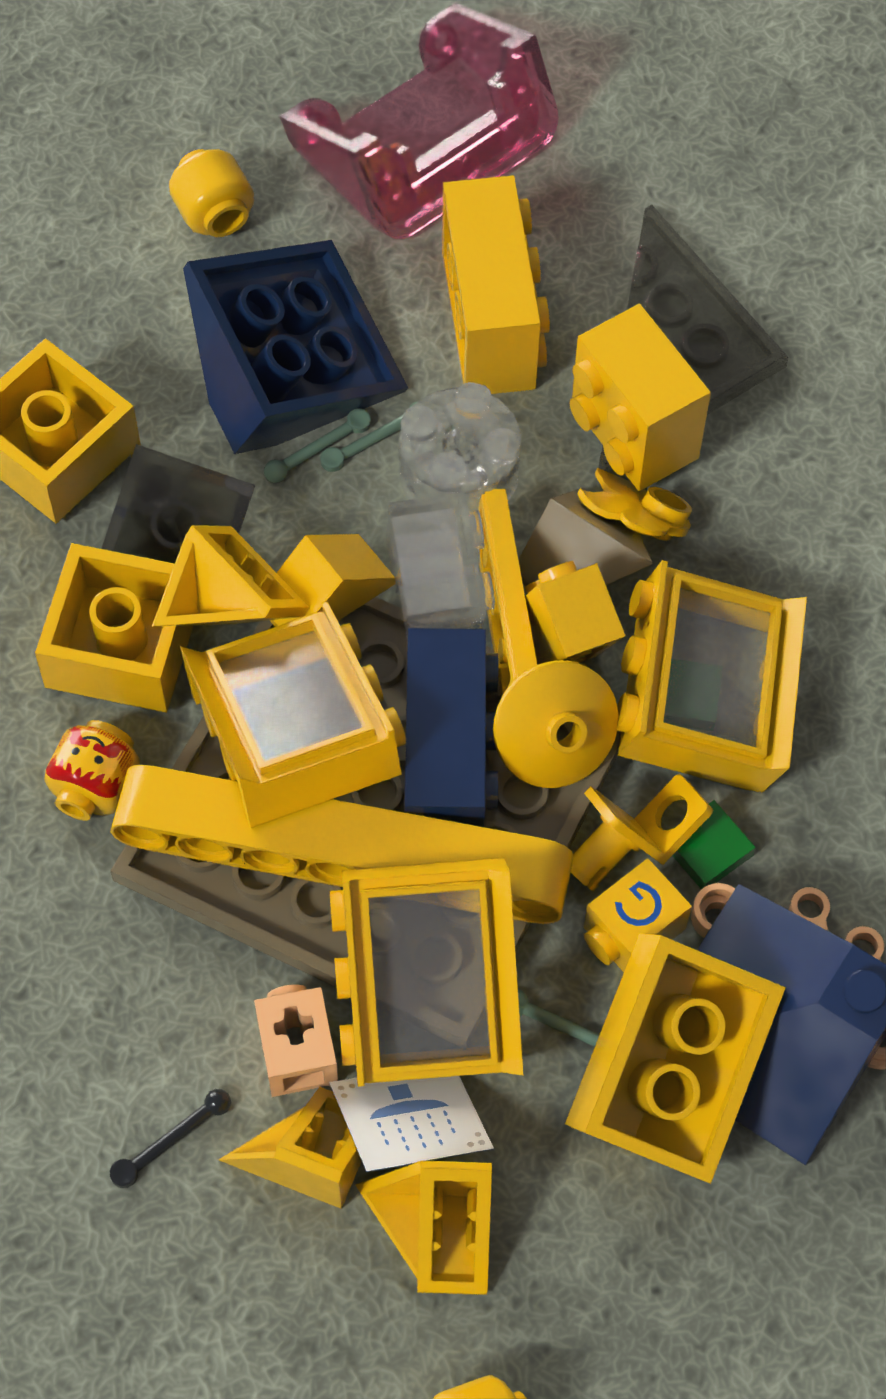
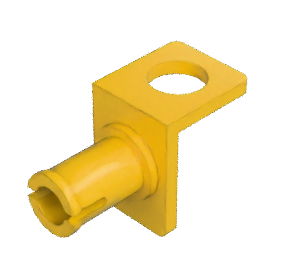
[571,774,713,891]

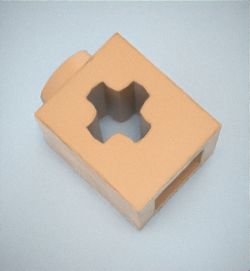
[254,984,338,1097]

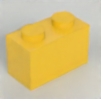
[524,561,626,665]

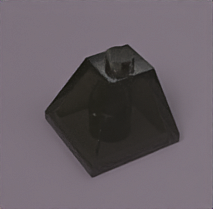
[101,444,255,564]

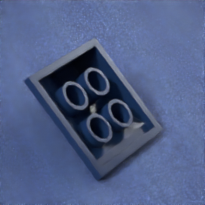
[183,240,408,454]
[697,884,886,1166]

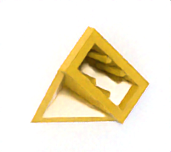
[152,525,310,627]
[218,1086,362,1209]
[355,1161,492,1295]

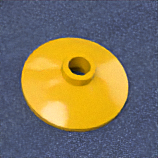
[493,660,618,788]

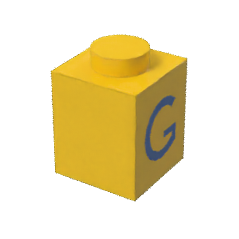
[584,858,692,972]

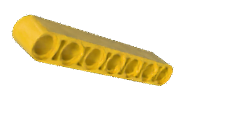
[110,765,573,924]

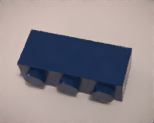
[405,628,498,827]

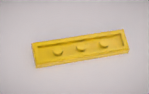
[474,489,537,697]

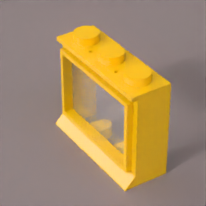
[616,560,807,792]
[180,602,406,828]
[329,858,524,1087]

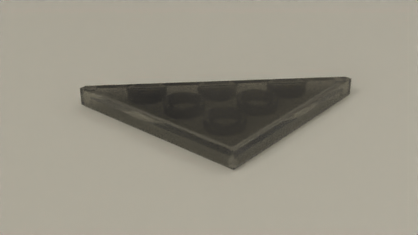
[599,205,789,473]

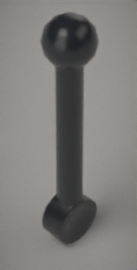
[110,1089,231,1188]

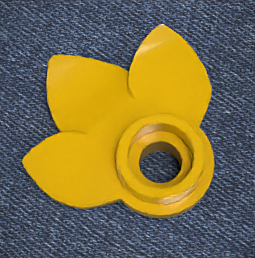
[577,468,692,541]

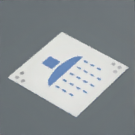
[329,1076,494,1172]

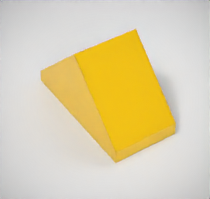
[270,534,396,627]

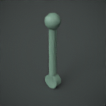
[320,401,431,472]
[264,409,371,483]
[518,990,600,1047]

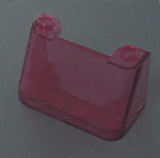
[280,3,559,240]

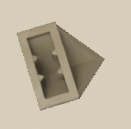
[518,488,653,586]

